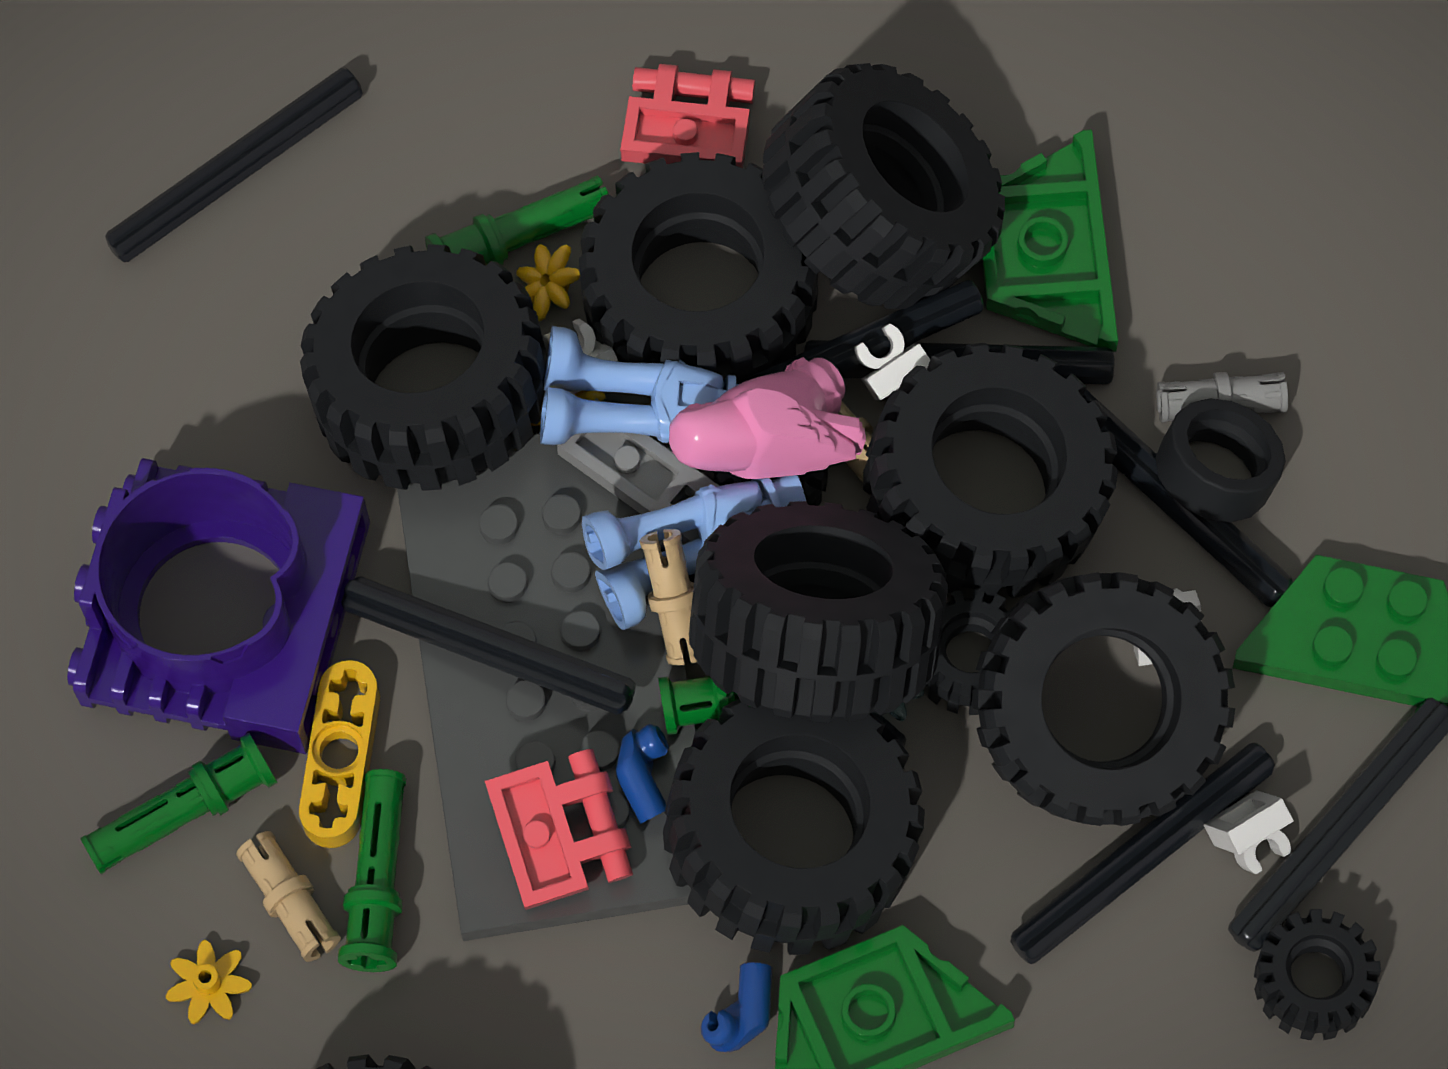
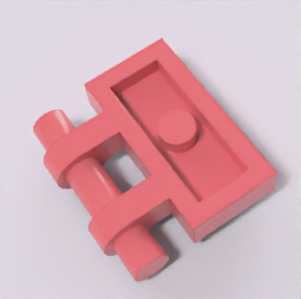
[620,64,756,168]
[485,749,633,910]

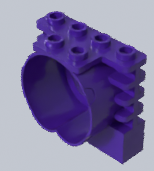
[67,458,370,754]

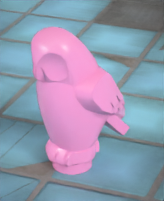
[669,357,866,479]

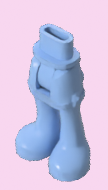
[540,326,739,445]
[582,475,806,630]

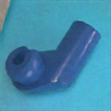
[616,724,669,824]
[701,962,773,1052]

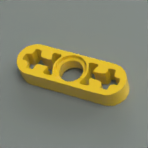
[299,660,380,848]

